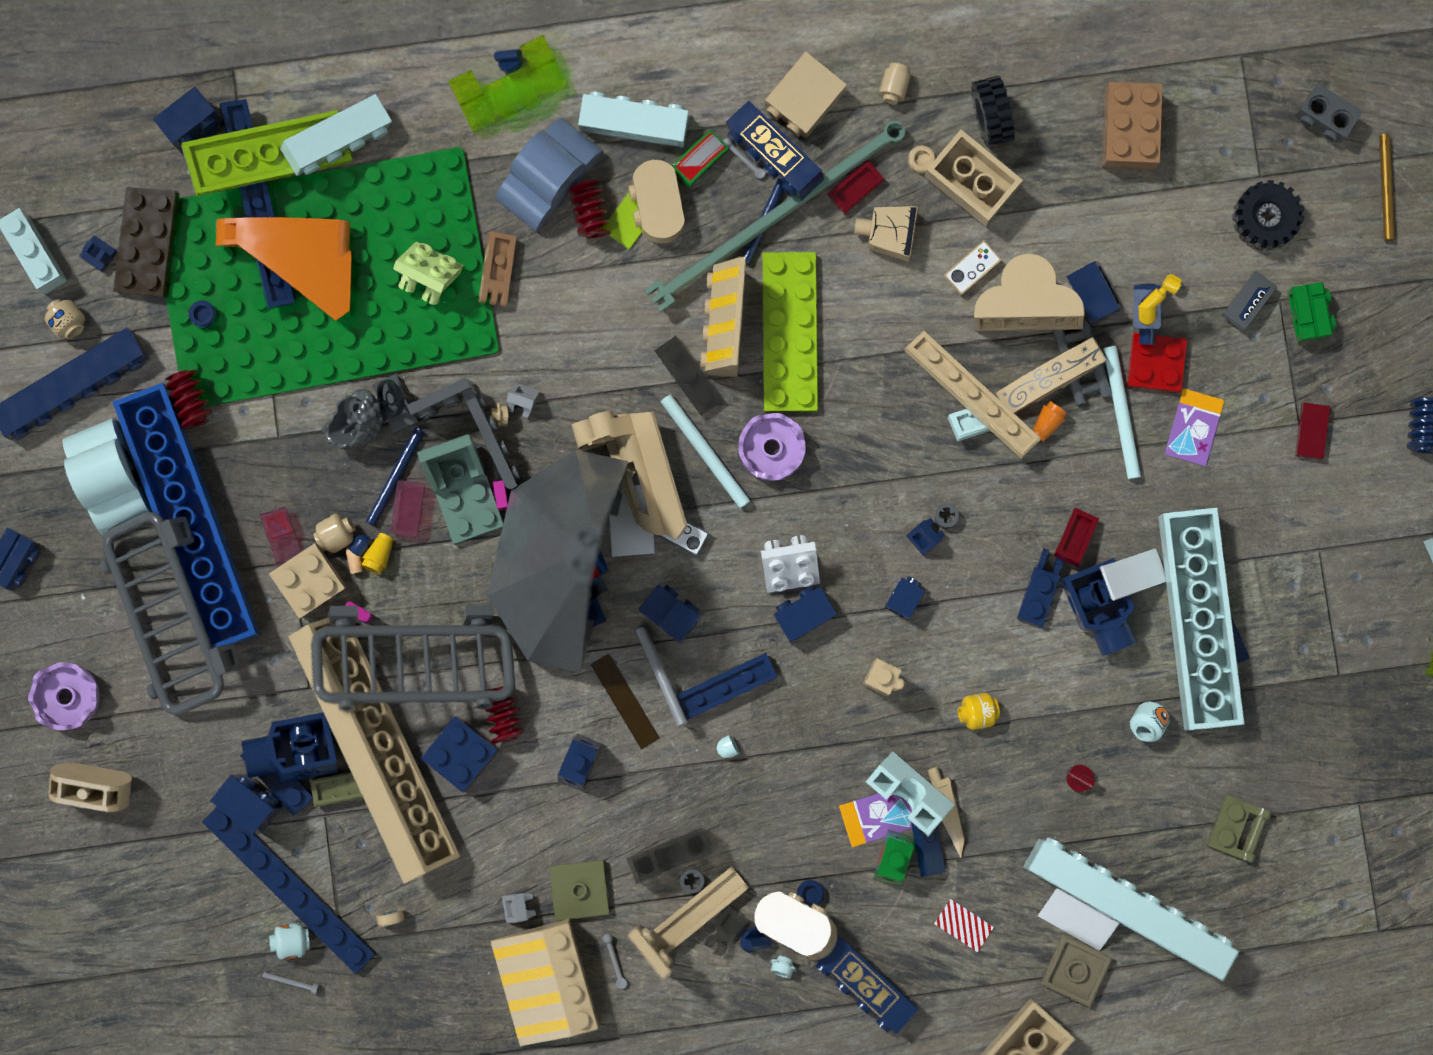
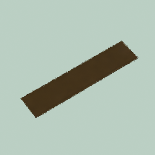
[590,654,659,749]

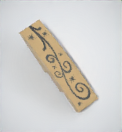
[996,337,1107,414]

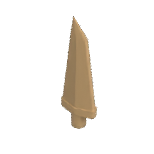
[927,766,965,858]

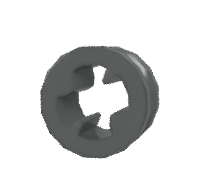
[934,503,959,528]
[680,869,704,893]

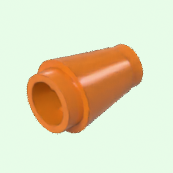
[1033,401,1067,442]

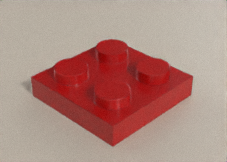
[1126,333,1187,393]

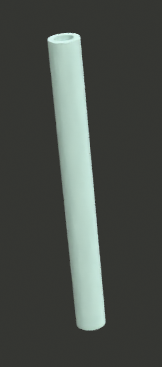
[1103,346,1141,479]
[661,394,750,509]

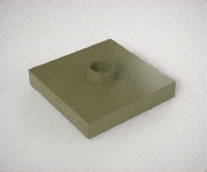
[549,860,609,921]

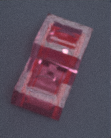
[260,506,301,567]

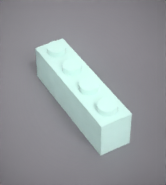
[578,92,689,148]
[280,94,392,176]

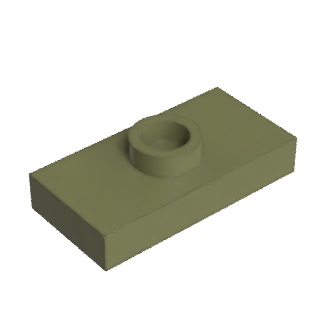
[310,772,363,807]

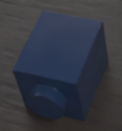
[884,576,925,620]

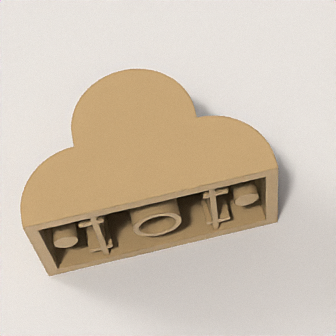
[974,254,1084,331]

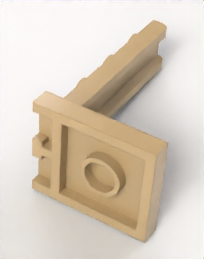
[628,866,749,979]

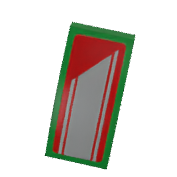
[672,130,729,187]

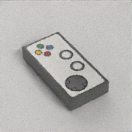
[654,521,709,557]

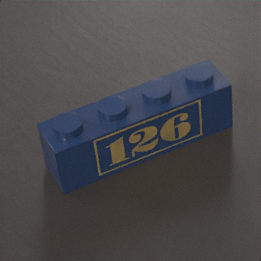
[726,101,825,201]
[815,934,918,1034]

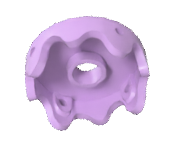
[738,413,806,481]
[28,662,100,730]

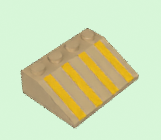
[700,257,746,377]
[491,918,599,1046]

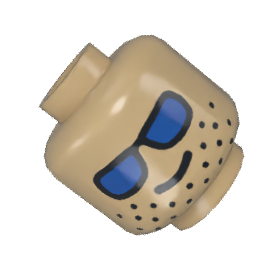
[44,299,85,340]

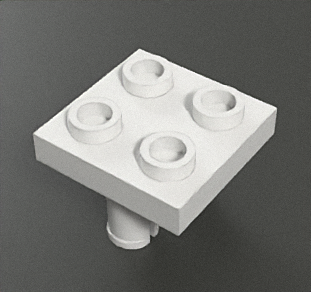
[761,535,820,593]

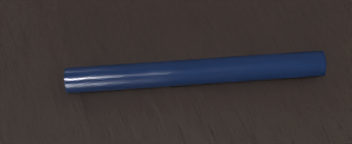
[742,179,784,265]
[365,427,425,526]

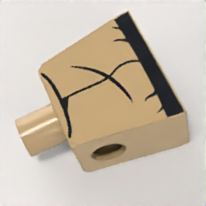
[854,206,917,262]

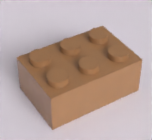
[1102,82,1162,170]

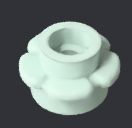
[770,956,796,979]

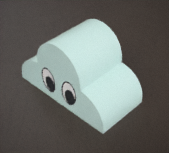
[62,418,153,537]

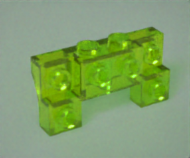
[448,35,568,134]

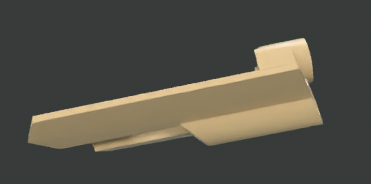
[571,411,687,539]

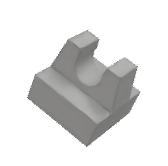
[506,382,540,418]
[502,893,536,923]

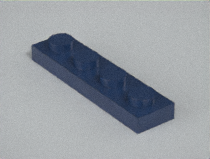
[676,653,777,720]

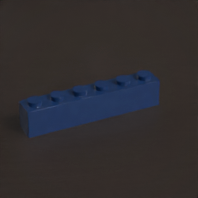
[0,327,149,441]

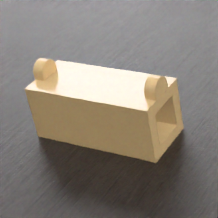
[862,658,904,696]

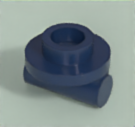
[494,49,524,73]
[740,927,772,953]

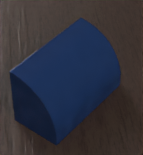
[1066,261,1123,324]

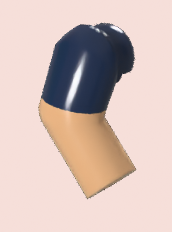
[346,535,372,574]

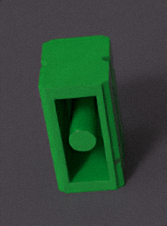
[1287,282,1336,343]

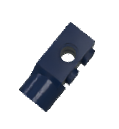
[1060,558,1137,656]
[241,712,337,783]

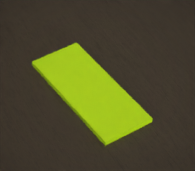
[603,181,679,250]

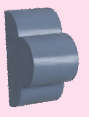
[495,118,604,233]

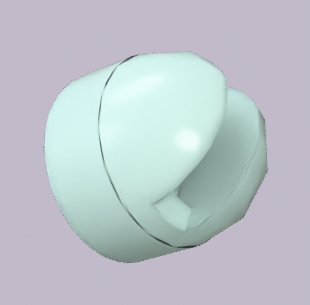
[717,735,739,758]

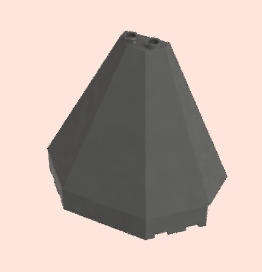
[487,450,628,672]

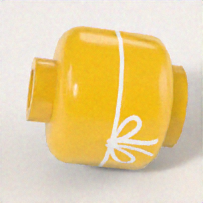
[957,693,1000,730]

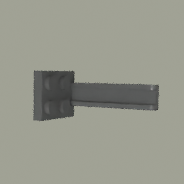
[407,378,521,489]

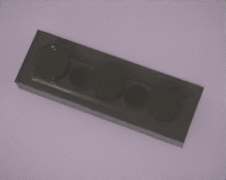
[654,336,723,416]

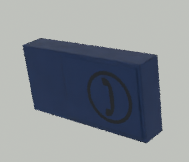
[911,823,946,877]

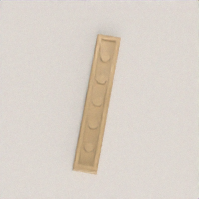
[905,331,1041,459]

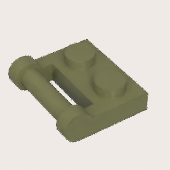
[1206,795,1272,863]

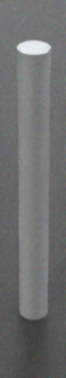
[636,626,688,727]

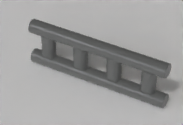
[1053,312,1112,406]

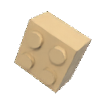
[269,543,347,619]

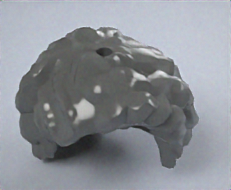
[321,389,384,450]

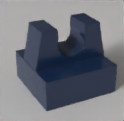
[79,235,118,273]
[906,518,945,556]

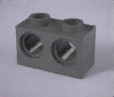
[1296,83,1363,144]

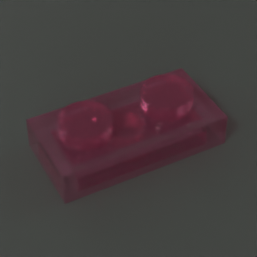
[390,480,425,538]

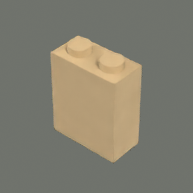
[765,52,847,139]

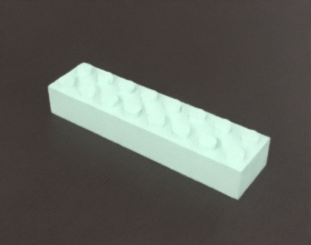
[1158,508,1244,730]
[1023,837,1239,981]

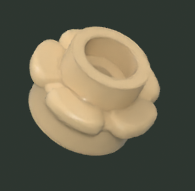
[489,403,508,429]

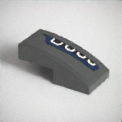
[1222,271,1277,331]

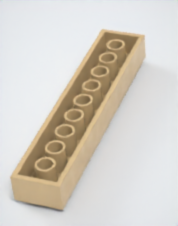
[288,618,460,883]

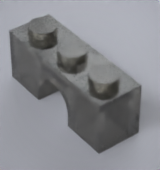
[626,827,713,884]

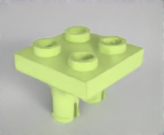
[393,241,463,305]

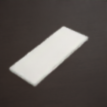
[1100,548,1166,600]

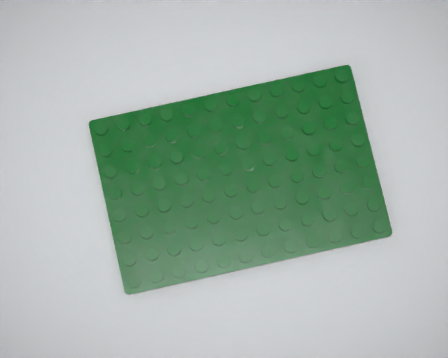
[166,147,499,407]

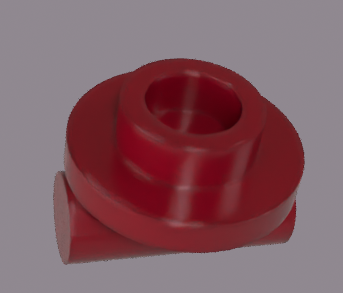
[1066,765,1096,792]

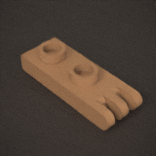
[479,231,516,307]

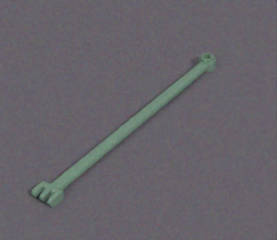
[645,121,905,313]

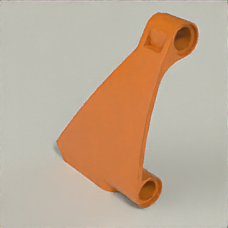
[216,217,351,321]

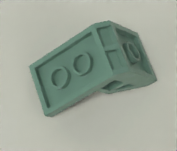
[417,434,504,545]

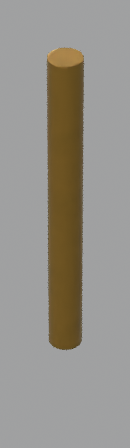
[1379,134,1395,241]

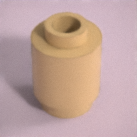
[879,63,911,105]

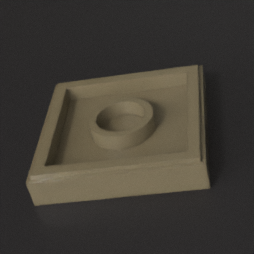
[1040,934,1113,1008]

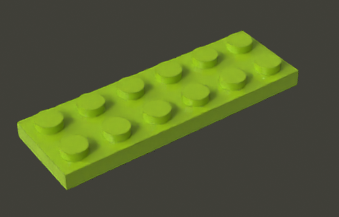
[181,110,352,197]
[762,252,818,412]

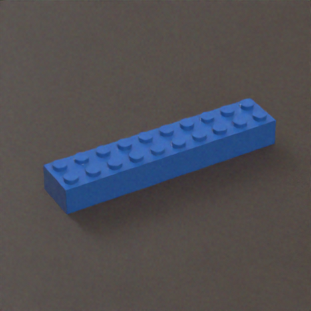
[112,383,261,648]

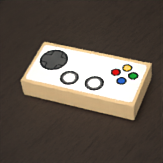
[943,240,1001,296]

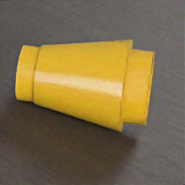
[361,533,394,575]

